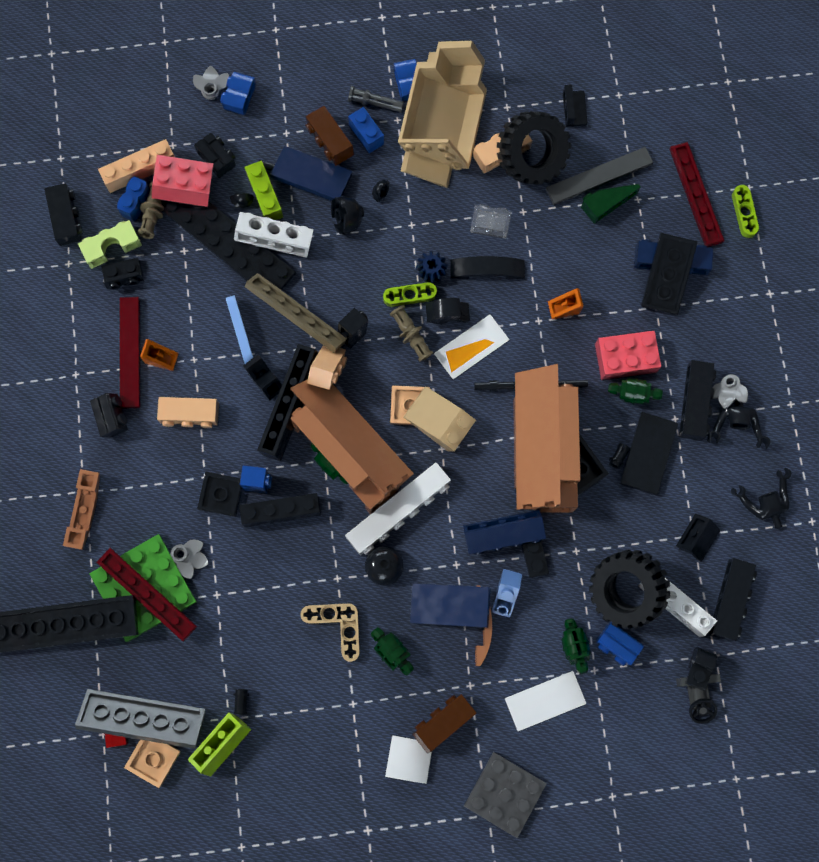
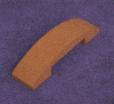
[63,469,100,550]
[475,585,492,666]

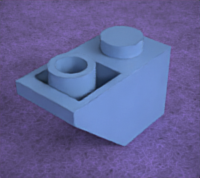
[491,569,522,618]

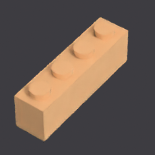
[98,139,174,193]

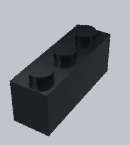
[44,183,83,246]

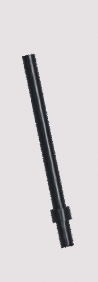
[474,380,588,392]

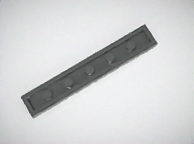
[546,147,653,205]

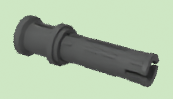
[348,86,404,113]

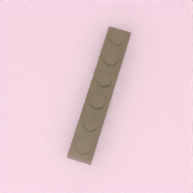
[245,273,347,353]

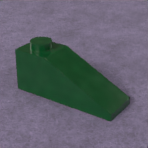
[581,184,641,224]

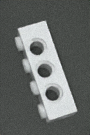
[234,212,313,258]
[638,578,717,637]

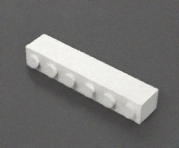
[345,463,451,555]

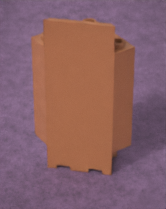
[513,364,580,513]
[290,379,414,515]

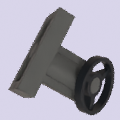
[676,674,721,724]

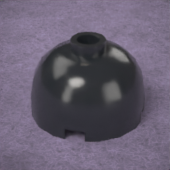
[331,196,364,234]
[365,546,404,586]

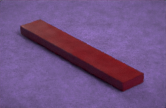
[669,142,724,247]
[120,297,140,409]
[96,548,197,642]

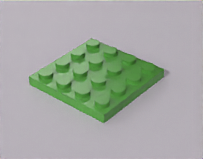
[89,534,197,642]

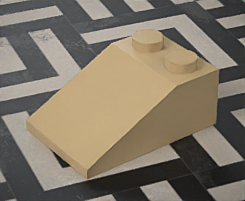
[403,386,476,451]

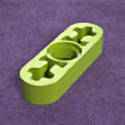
[732,185,759,238]
[383,282,437,307]

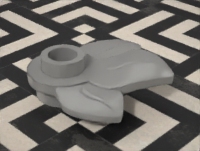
[193,66,229,100]
[712,374,748,409]
[170,539,208,579]

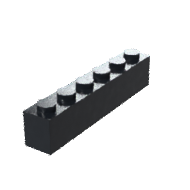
[257,344,318,461]

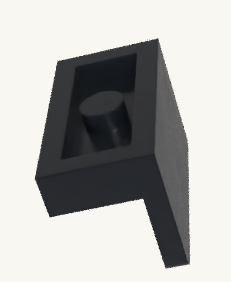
[562,84,588,127]
[676,513,720,562]

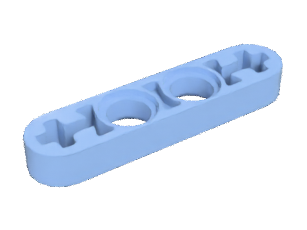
[226,295,253,364]

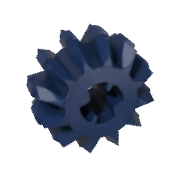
[416,251,448,283]

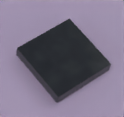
[197,472,242,517]

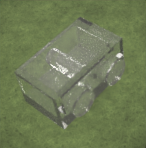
[470,204,512,239]

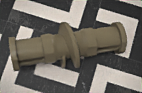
[138,182,164,239]
[390,305,433,362]

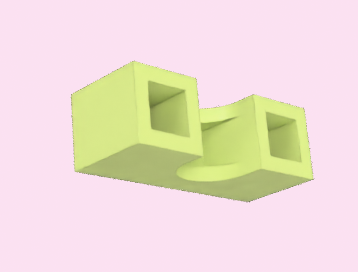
[78,220,142,269]

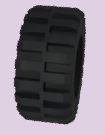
[497,111,571,185]
[589,550,671,629]

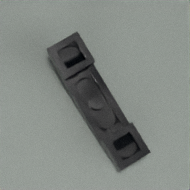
[450,256,525,279]

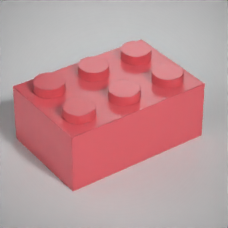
[152,155,213,207]
[595,331,661,380]

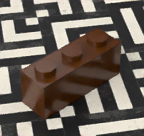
[305,106,354,166]
[412,694,476,754]

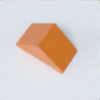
[548,288,583,319]
[140,339,179,371]

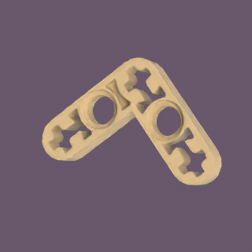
[300,604,360,662]

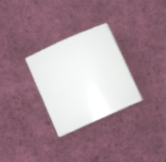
[385,735,432,784]

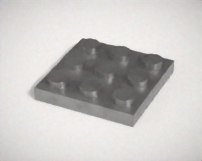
[464,752,547,838]

